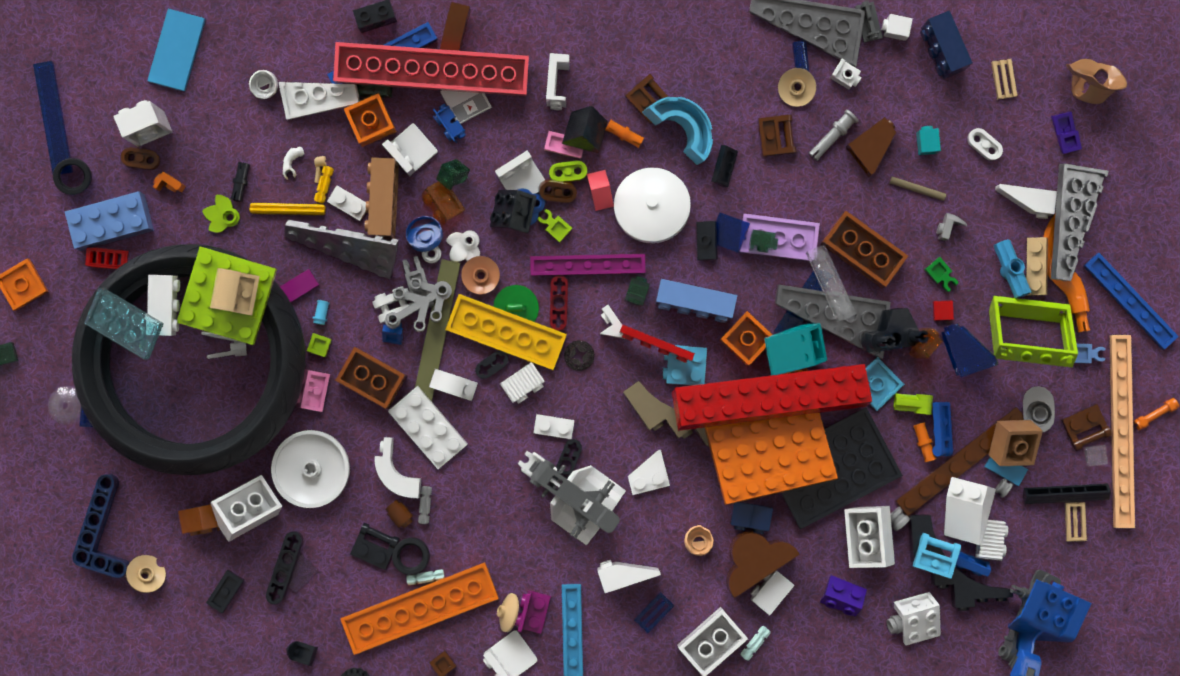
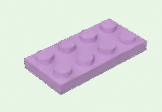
[739,214,820,262]

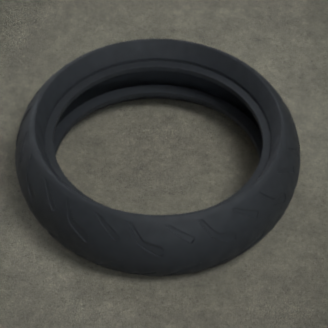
[72,244,306,475]

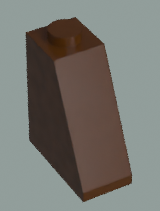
[846,117,896,177]

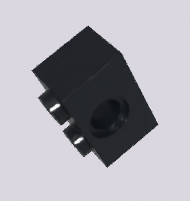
[353,0,397,33]

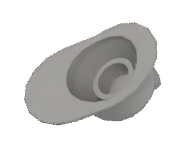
[1023,386,1055,432]

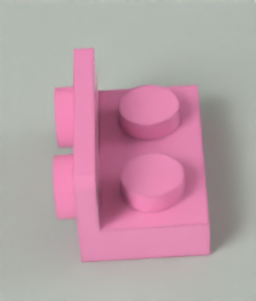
[295,369,330,412]

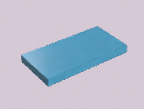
[147,9,206,92]

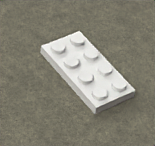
[388,386,468,469]

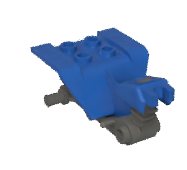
[998,569,1092,676]

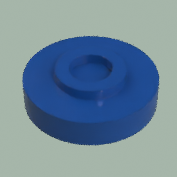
[406,216,443,252]

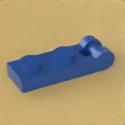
[932,402,953,457]

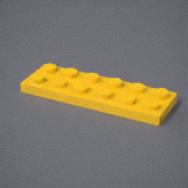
[445,294,567,370]

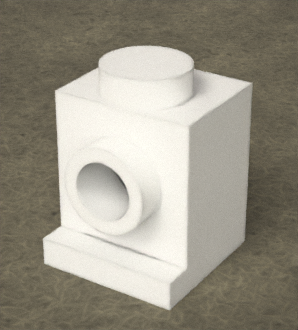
[830,59,862,89]

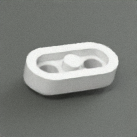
[967,128,1003,161]

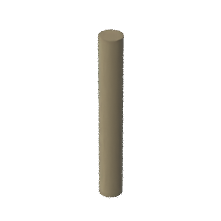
[889,176,946,201]

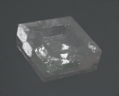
[1084,445,1108,466]

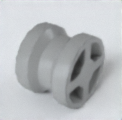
[890,507,910,531]

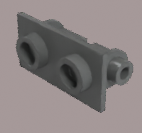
[855,1,883,43]

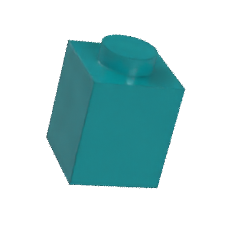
[916,126,941,155]

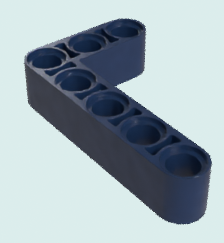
[72,474,129,578]

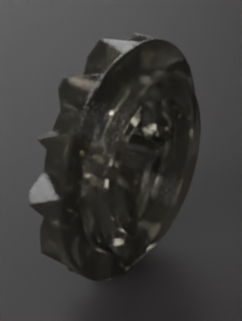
[564,340,595,371]

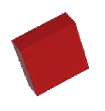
[933,301,954,321]

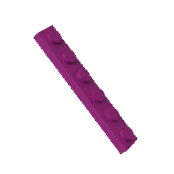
[530,254,645,276]

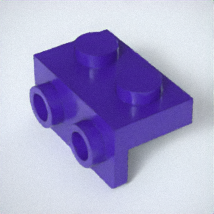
[820,575,867,616]

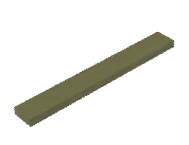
[415,259,461,401]

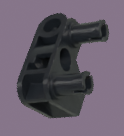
[861,308,929,353]

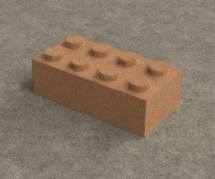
[365,158,399,240]

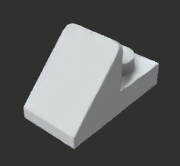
[600,305,624,339]

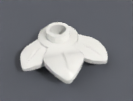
[446,230,480,262]

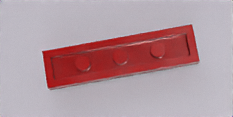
[619,324,695,363]

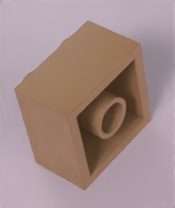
[989,420,1043,466]

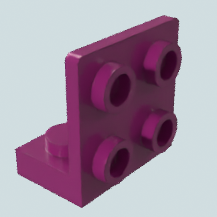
[515,590,551,634]

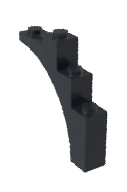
[908,514,1013,611]

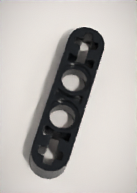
[266,531,303,604]

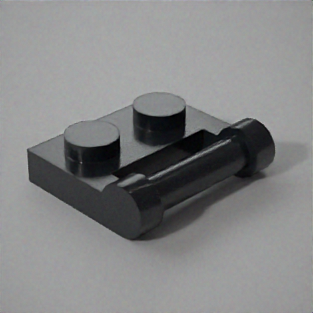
[350,522,399,570]

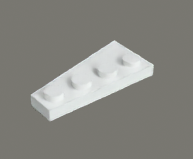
[278,82,360,120]

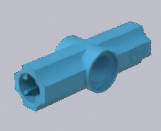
[994,239,1032,298]

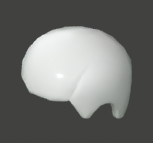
[249,70,278,99]

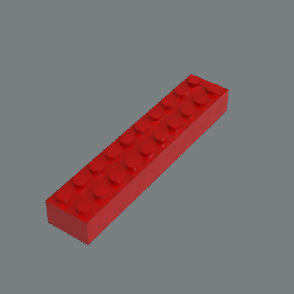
[672,364,872,431]

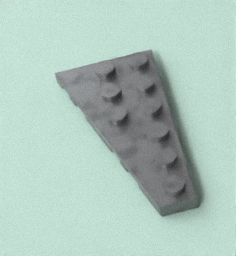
[749,0,865,67]
[1051,164,1109,281]
[284,220,399,279]
[775,285,891,359]

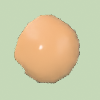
[684,525,714,556]

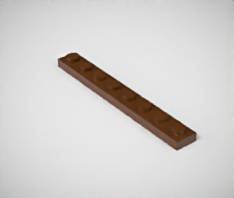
[895,407,1024,516]

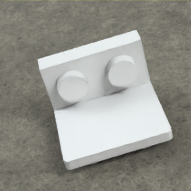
[382,123,438,176]
[495,150,545,194]
[894,592,941,645]

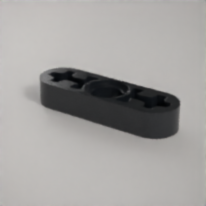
[550,439,582,491]

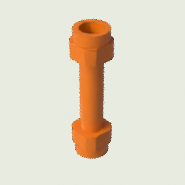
[1133,398,1180,431]

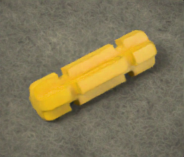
[314,166,334,203]

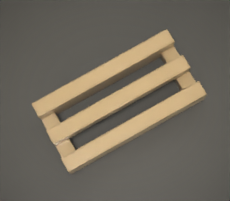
[991,59,1017,100]
[1065,502,1087,541]

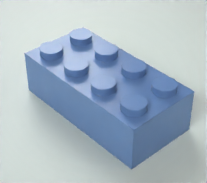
[65,191,154,251]
[655,279,737,323]

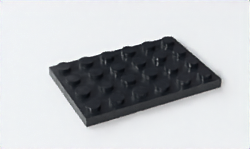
[780,407,903,529]

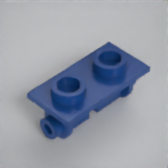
[433,104,466,143]

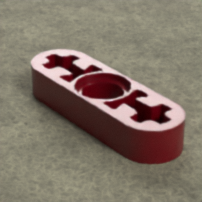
[550,275,568,331]

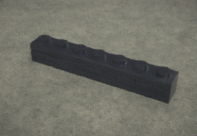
[1023,483,1111,504]

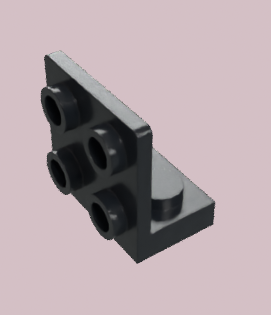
[490,190,537,233]

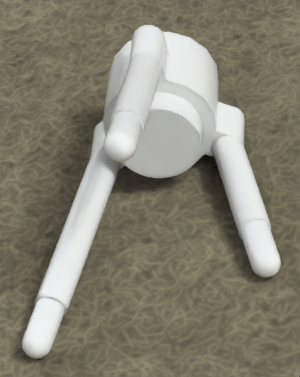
[201,331,247,359]

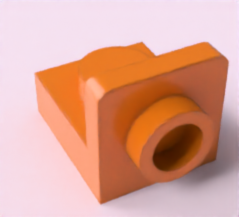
[153,172,186,192]

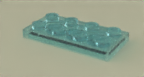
[84,288,164,360]

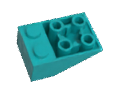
[764,323,828,376]

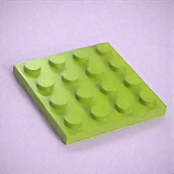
[177,246,277,345]

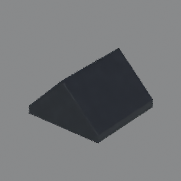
[562,106,608,154]

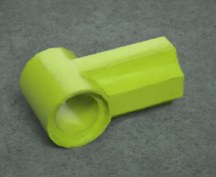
[893,393,933,415]

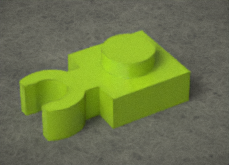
[538,209,572,243]

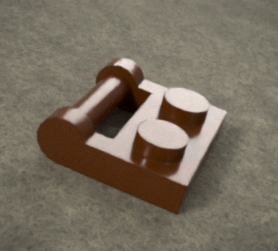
[625,74,669,125]
[758,115,797,157]
[1061,404,1112,451]

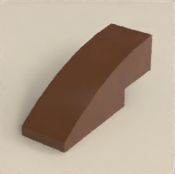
[440,2,471,51]

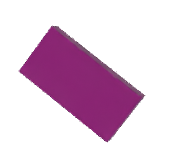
[280,269,319,303]

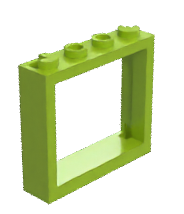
[989,296,1078,368]

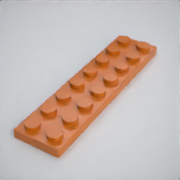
[340,562,499,655]

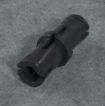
[230,162,250,202]

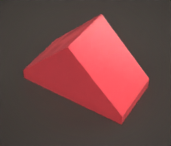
[587,170,614,211]

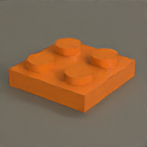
[0,258,49,311]

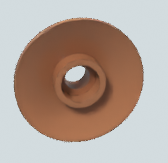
[461,256,500,294]

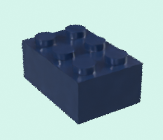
[920,10,973,79]

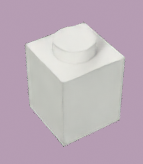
[881,14,912,41]

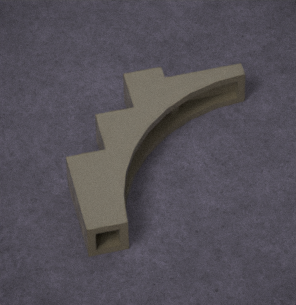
[623,381,709,446]

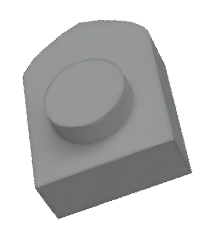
[936,213,967,241]

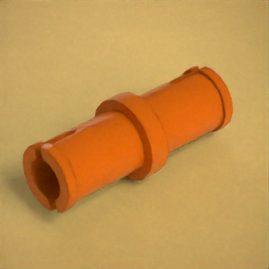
[605,119,644,148]
[913,422,937,463]

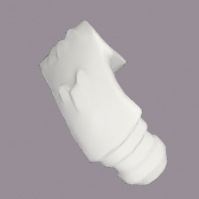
[283,147,304,180]

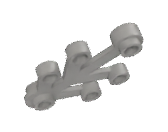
[385,278,452,332]

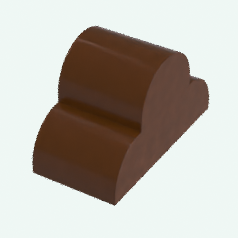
[726,531,800,598]

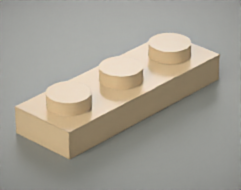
[1026,237,1048,295]

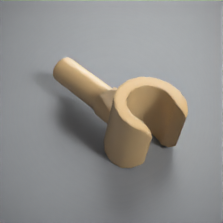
[314,156,327,183]

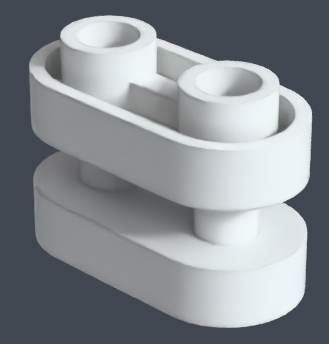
[372,286,413,324]

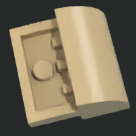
[210,268,260,316]

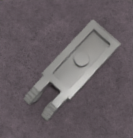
[402,256,435,311]

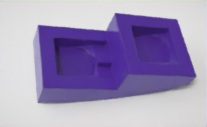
[1051,111,1082,154]

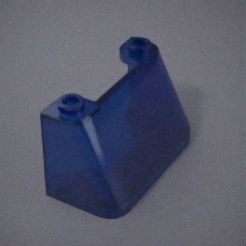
[941,323,999,377]

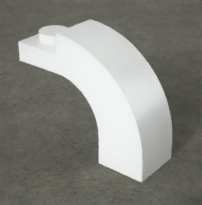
[375,437,421,498]

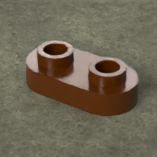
[121,147,160,170]
[538,180,577,203]

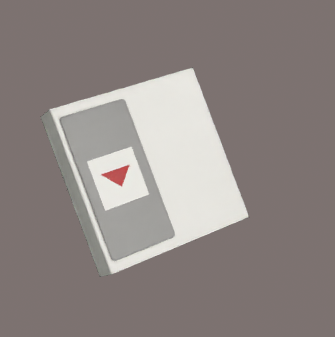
[440,90,492,124]

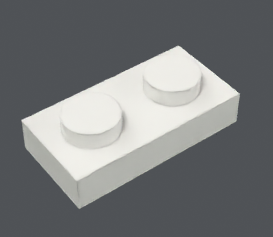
[327,186,366,221]
[534,414,574,439]

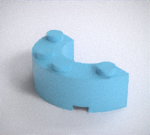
[642,97,713,165]

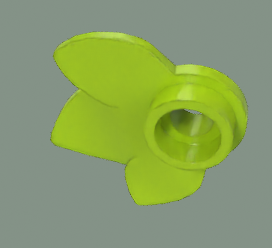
[202,195,240,233]

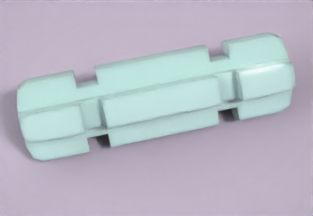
[406,569,445,585]
[740,626,770,661]

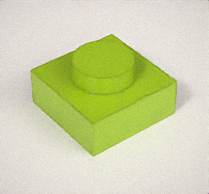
[307,333,332,357]

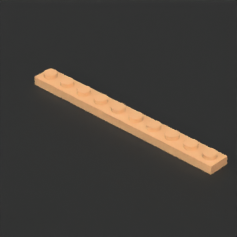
[1110,335,1135,528]

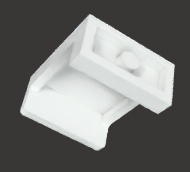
[546,53,570,110]

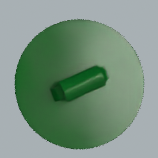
[493,285,539,322]

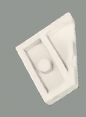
[628,450,670,495]

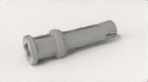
[809,110,859,161]

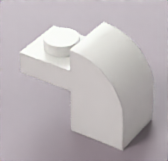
[429,369,478,401]

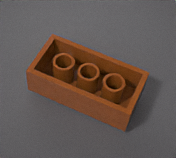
[820,211,908,289]

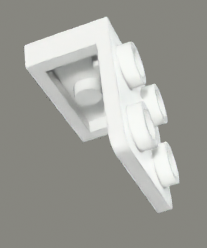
[483,630,537,676]

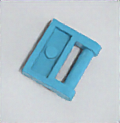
[913,533,961,578]

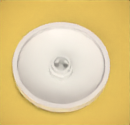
[614,168,690,243]
[271,430,350,508]

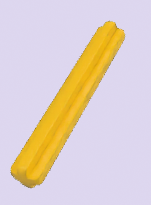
[249,203,326,215]

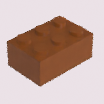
[335,347,407,409]

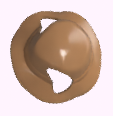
[1066,59,1127,104]

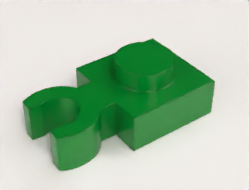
[924,257,959,292]

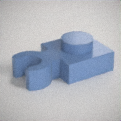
[1075,343,1105,364]

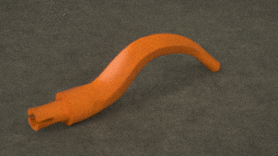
[1043,212,1090,333]

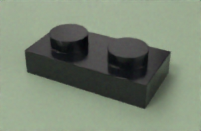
[206,570,244,613]

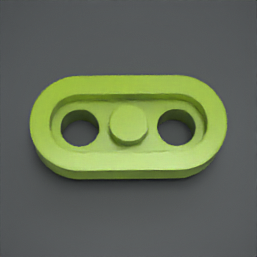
[549,161,587,182]

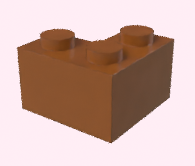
[178,505,220,536]

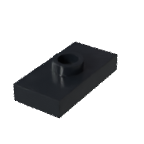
[711,145,738,187]
[696,221,718,260]

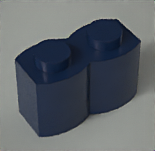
[730,502,773,534]

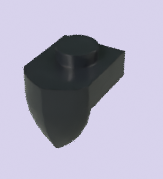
[286,641,318,666]

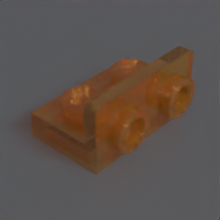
[421,178,465,226]
[909,328,943,358]

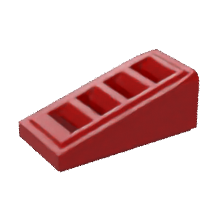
[85,247,129,269]

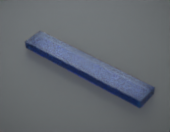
[33,61,73,175]

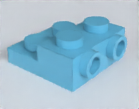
[663,345,707,385]

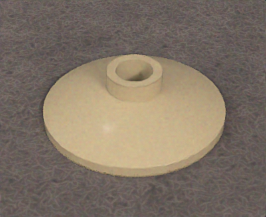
[778,68,816,107]
[126,555,166,593]
[497,593,519,632]

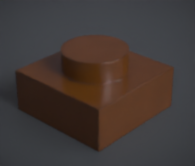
[429,650,457,676]

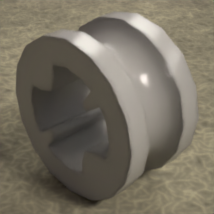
[995,478,1013,498]

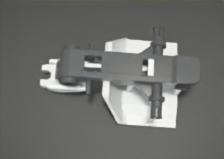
[518,451,626,545]

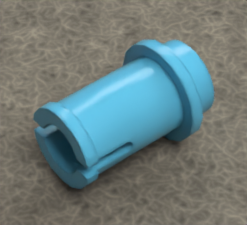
[312,300,330,325]

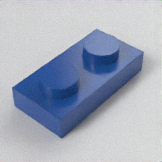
[950,551,991,577]

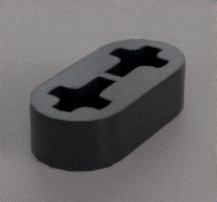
[475,351,509,379]

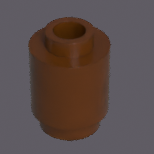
[385,500,413,528]

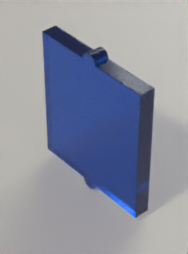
[716,212,750,253]

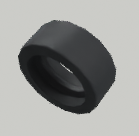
[53,158,92,195]
[392,537,430,575]

